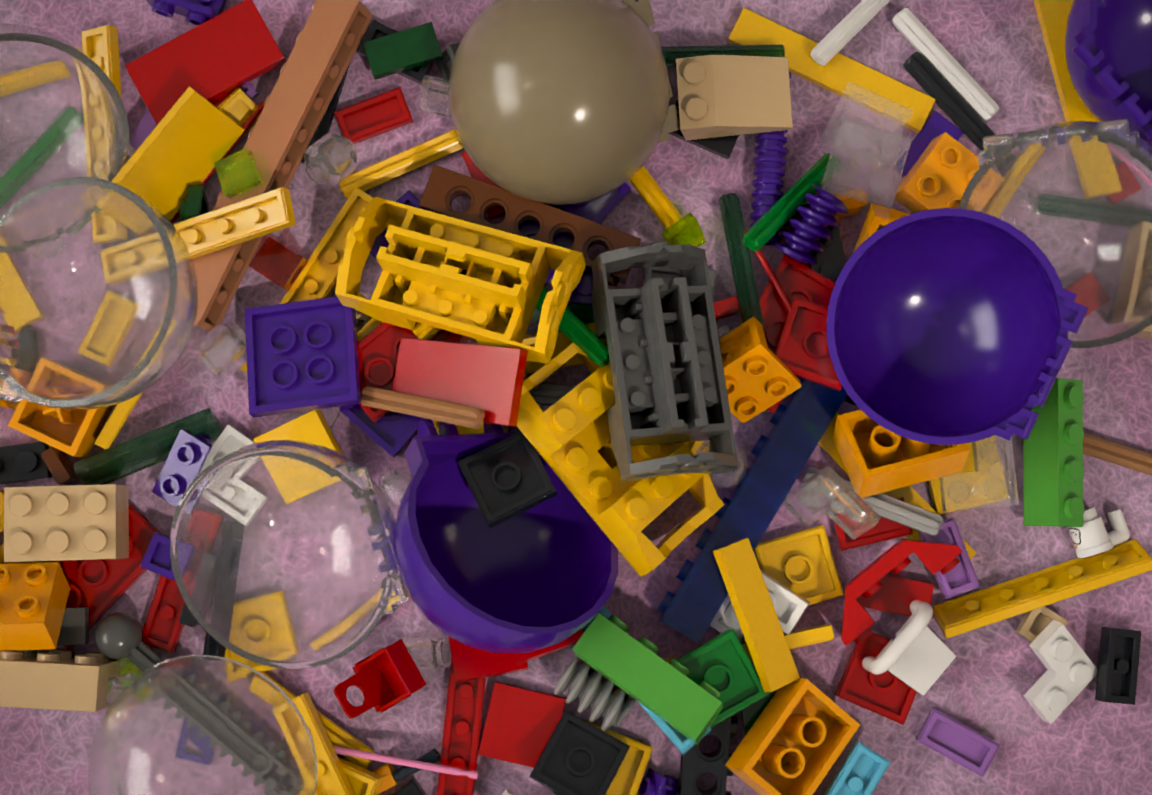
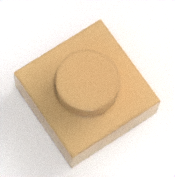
[1015,606,1069,642]

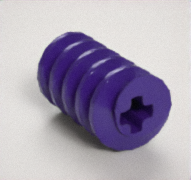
[773,184,850,265]

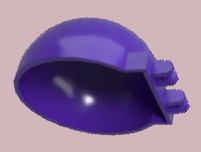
[394,419,618,654]

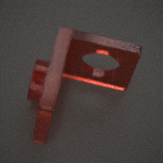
[249,237,308,291]

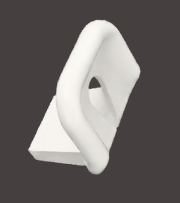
[862,600,956,696]

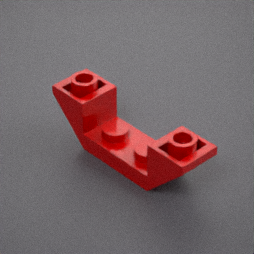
[841,538,963,646]

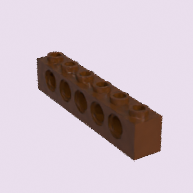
[419,164,641,287]

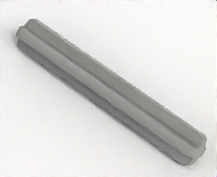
[802,467,943,536]

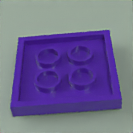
[245,296,361,418]

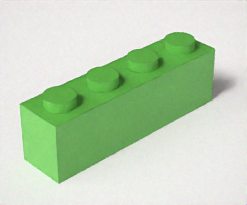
[1023,378,1084,527]
[572,613,723,745]

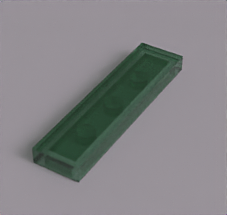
[73,408,224,485]

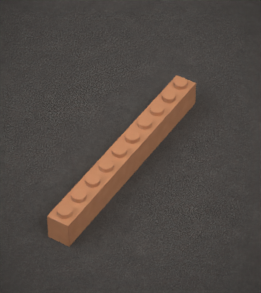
[163,0,373,334]

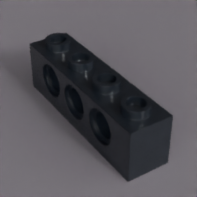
[678,716,738,795]

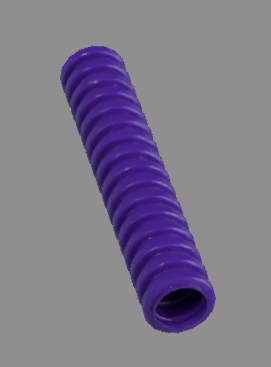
[749,71,791,246]

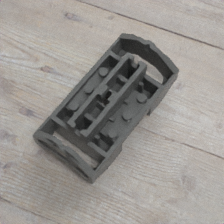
[591,242,739,482]

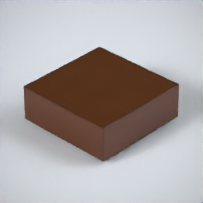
[41,447,81,485]

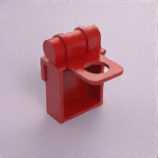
[334,639,427,719]

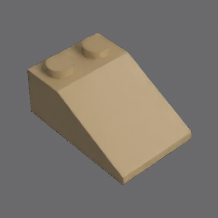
[676,55,793,141]

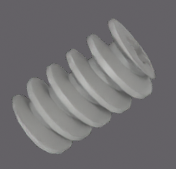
[554,656,636,731]

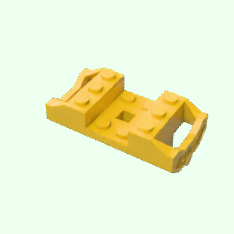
[335,197,586,365]
[516,342,725,577]

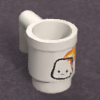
[1068,507,1130,559]

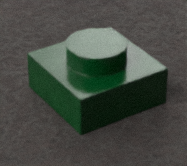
[180,185,209,221]

